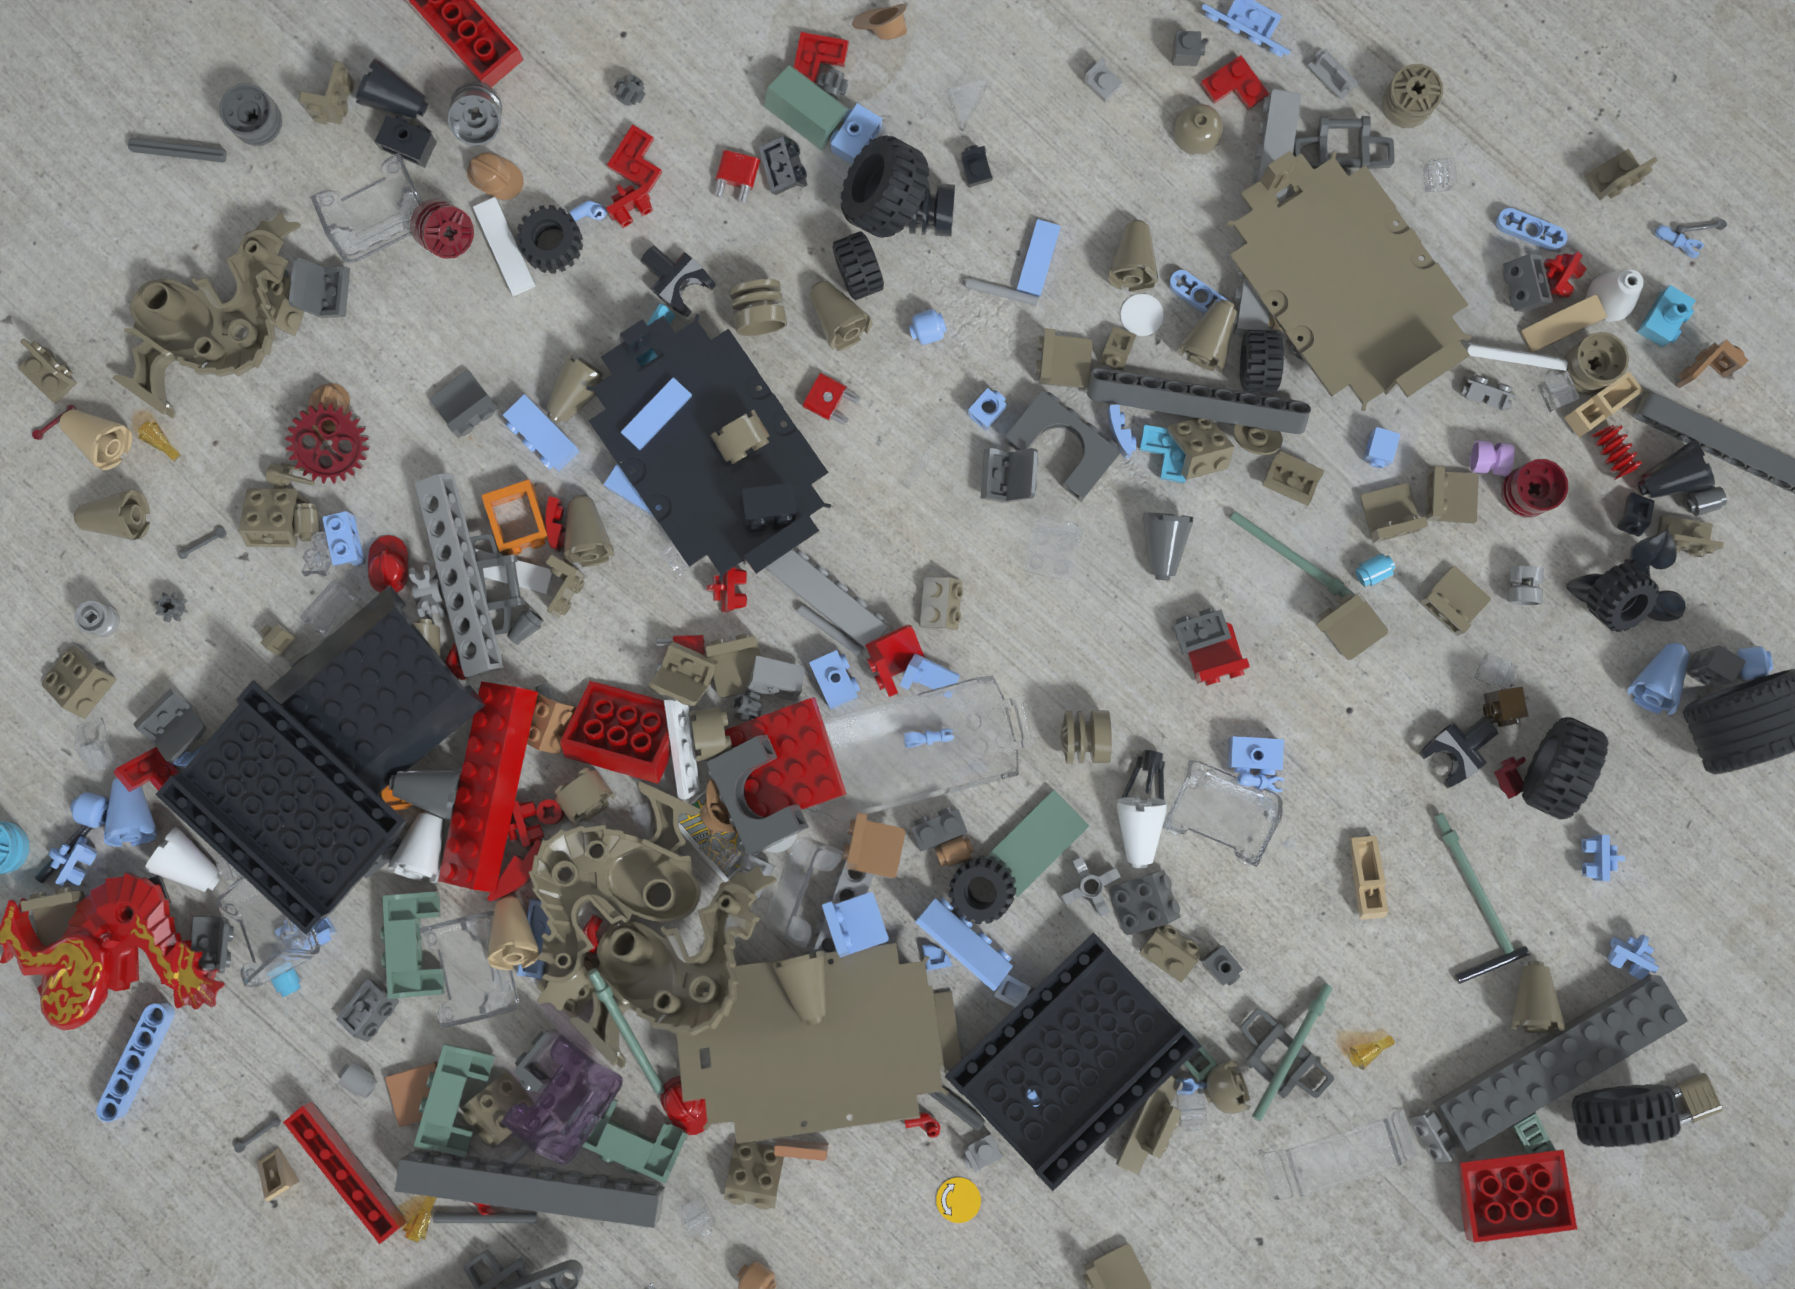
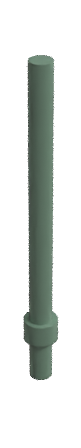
[1230,511,1355,597]
[1434,812,1514,954]
[588,968,665,1095]
[1251,983,1333,1122]

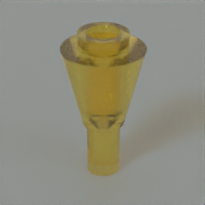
[138,421,181,462]
[1348,1035,1395,1070]
[402,1196,437,1243]

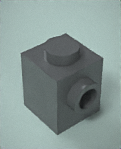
[1173,31,1205,66]
[1200,944,1243,986]

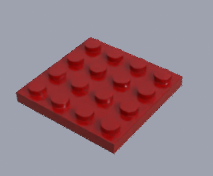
[724,697,847,817]

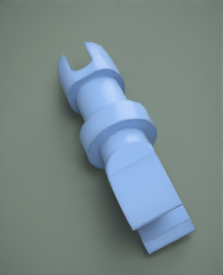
[1655,225,1704,258]
[904,729,954,748]
[1237,773,1284,792]

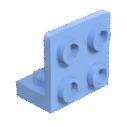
[822,892,889,958]

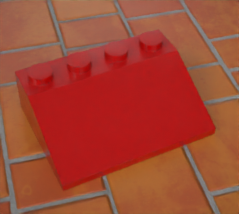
[560,681,671,784]
[1459,1149,1578,1243]

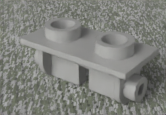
[1307,49,1359,100]
[1461,374,1516,411]
[1409,1108,1456,1163]

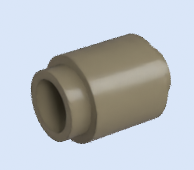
[293,503,320,542]

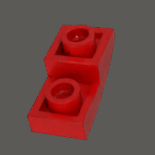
[546,496,566,553]

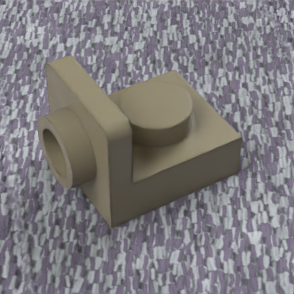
[1100,326,1137,370]

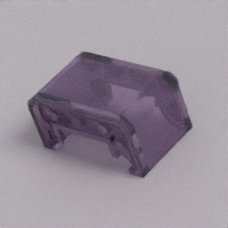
[501,1033,623,1165]

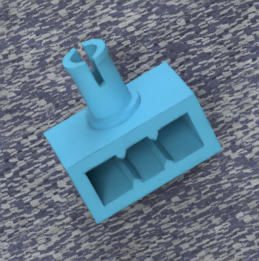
[1637,285,1696,347]

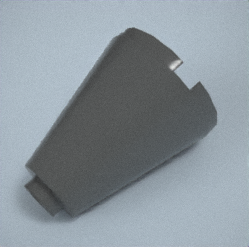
[1143,512,1194,581]
[389,769,462,819]

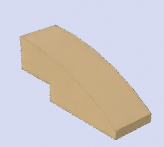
[1520,294,1607,353]
[1564,371,1644,437]
[1350,836,1389,920]

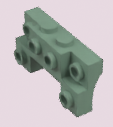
[381,891,445,999]
[414,1043,496,1157]
[571,1090,689,1184]

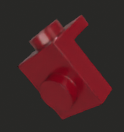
[1494,756,1526,799]

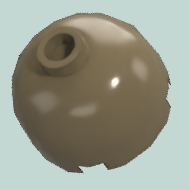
[1173,103,1223,155]
[1204,1060,1251,1114]

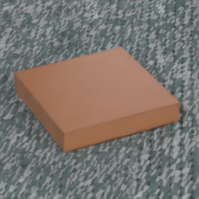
[385,1062,437,1127]
[774,1138,829,1161]

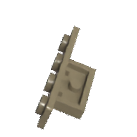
[1116,1076,1182,1175]

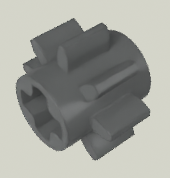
[817,69,848,100]
[614,74,646,106]
[154,591,188,623]
[731,690,763,722]

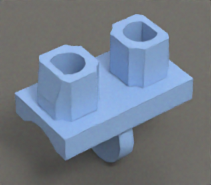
[1581,835,1625,881]
[48,836,98,886]
[1607,934,1659,980]

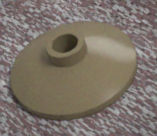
[1233,424,1283,455]

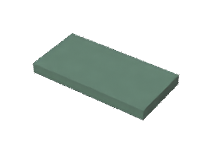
[985,790,1089,897]

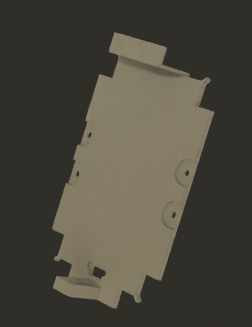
[1227,151,1472,411]
[677,943,962,1144]

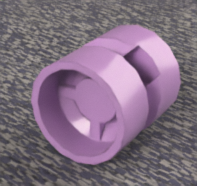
[1470,440,1514,476]

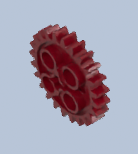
[285,402,370,484]

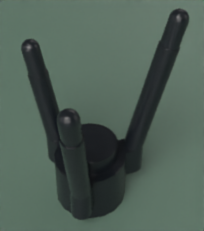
[1122,750,1165,800]

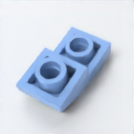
[1107,405,1136,459]

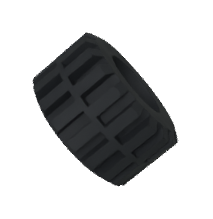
[516,205,583,274]
[832,231,884,301]
[1240,329,1284,393]
[1587,563,1659,632]
[949,855,1017,924]

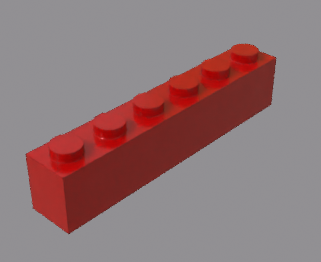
[283,1102,407,1245]

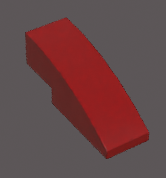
[487,839,542,902]

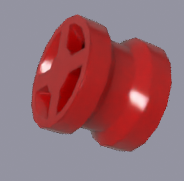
[536,799,565,825]

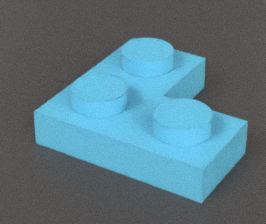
[1139,425,1186,484]

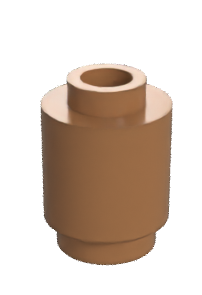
[934,835,974,867]

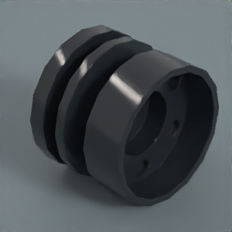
[908,183,955,237]

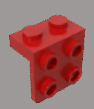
[1188,623,1250,686]
[865,624,925,697]

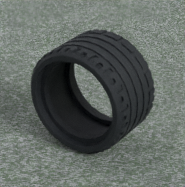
[1683,669,1795,774]

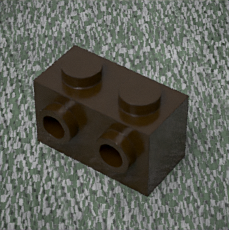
[1483,686,1529,727]

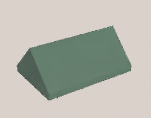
[764,65,848,150]

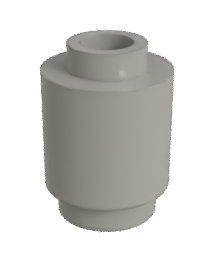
[337,1062,378,1099]

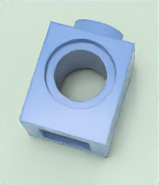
[967,388,1007,431]
[1363,427,1401,468]

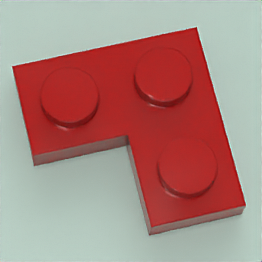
[794,32,849,84]
[1200,55,1269,110]
[607,124,663,193]
[114,746,179,792]

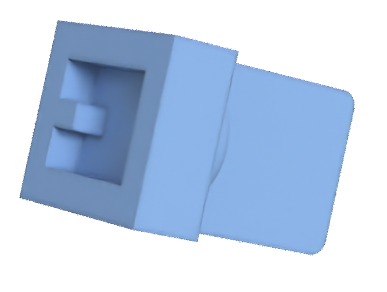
[899,654,960,697]

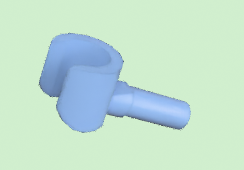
[1176,1078,1207,1094]

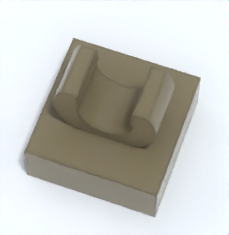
[260,624,296,656]

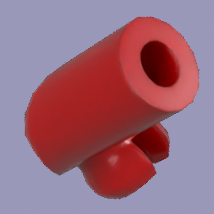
[445,643,467,680]

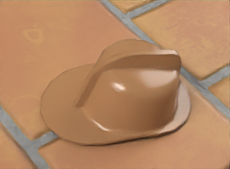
[852,4,907,40]
[467,152,524,200]
[306,383,350,441]
[700,779,737,834]

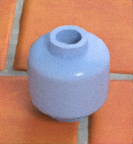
[909,309,947,345]
[1737,646,1773,681]
[70,792,109,828]

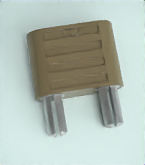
[1672,1073,1722,1124]

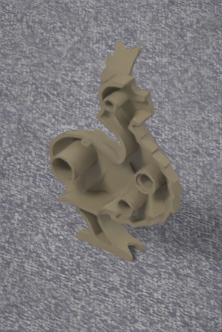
[113,213,301,419]
[529,781,701,1011]
[569,866,777,1069]

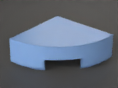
[922,945,952,971]

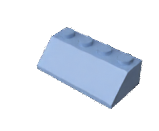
[915,897,1013,991]

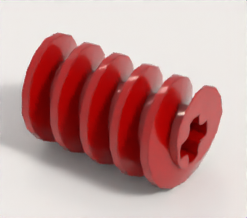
[1591,425,1642,480]

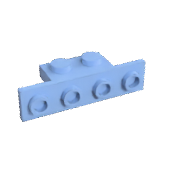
[1202,0,1291,57]

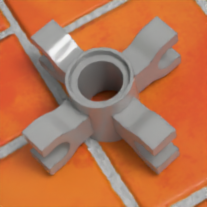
[409,564,447,620]
[1061,857,1121,916]

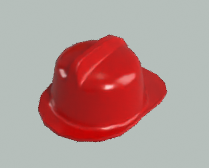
[368,535,408,593]
[660,1076,707,1135]

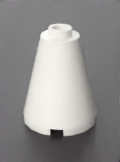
[1586,270,1643,322]
[1116,797,1168,868]
[388,810,443,883]
[144,827,221,892]

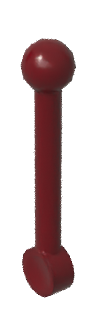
[32,404,77,440]

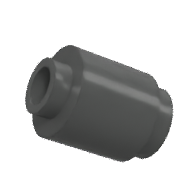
[1685,486,1727,516]

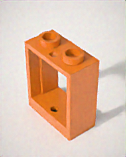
[481,479,548,555]

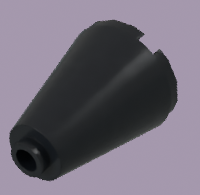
[356,58,429,119]
[1637,441,1715,499]

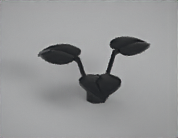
[1566,530,1686,621]

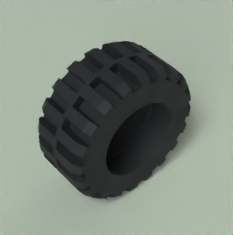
[840,135,929,238]
[1522,717,1609,820]
[1572,1084,1681,1147]

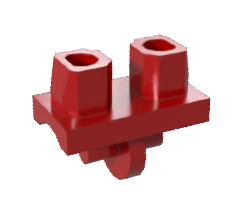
[606,183,653,228]
[1543,251,1587,298]
[706,567,747,613]
[508,801,544,848]

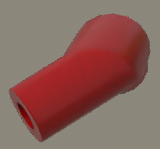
[583,914,603,954]
[904,1112,941,1138]

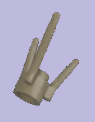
[266,462,315,503]

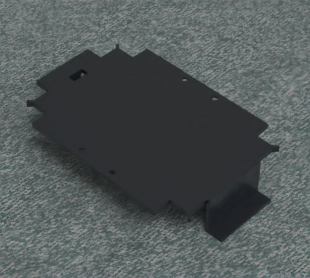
[586,314,831,582]

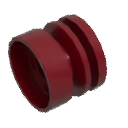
[410,199,474,259]
[1501,459,1569,518]

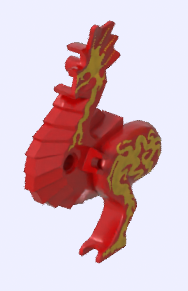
[0,872,225,1031]

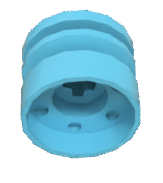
[0,821,29,874]

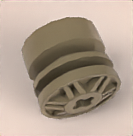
[1382,64,1443,128]
[729,279,787,336]
[1562,332,1629,394]
[1061,710,1112,764]

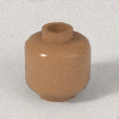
[737,1261,777,1289]

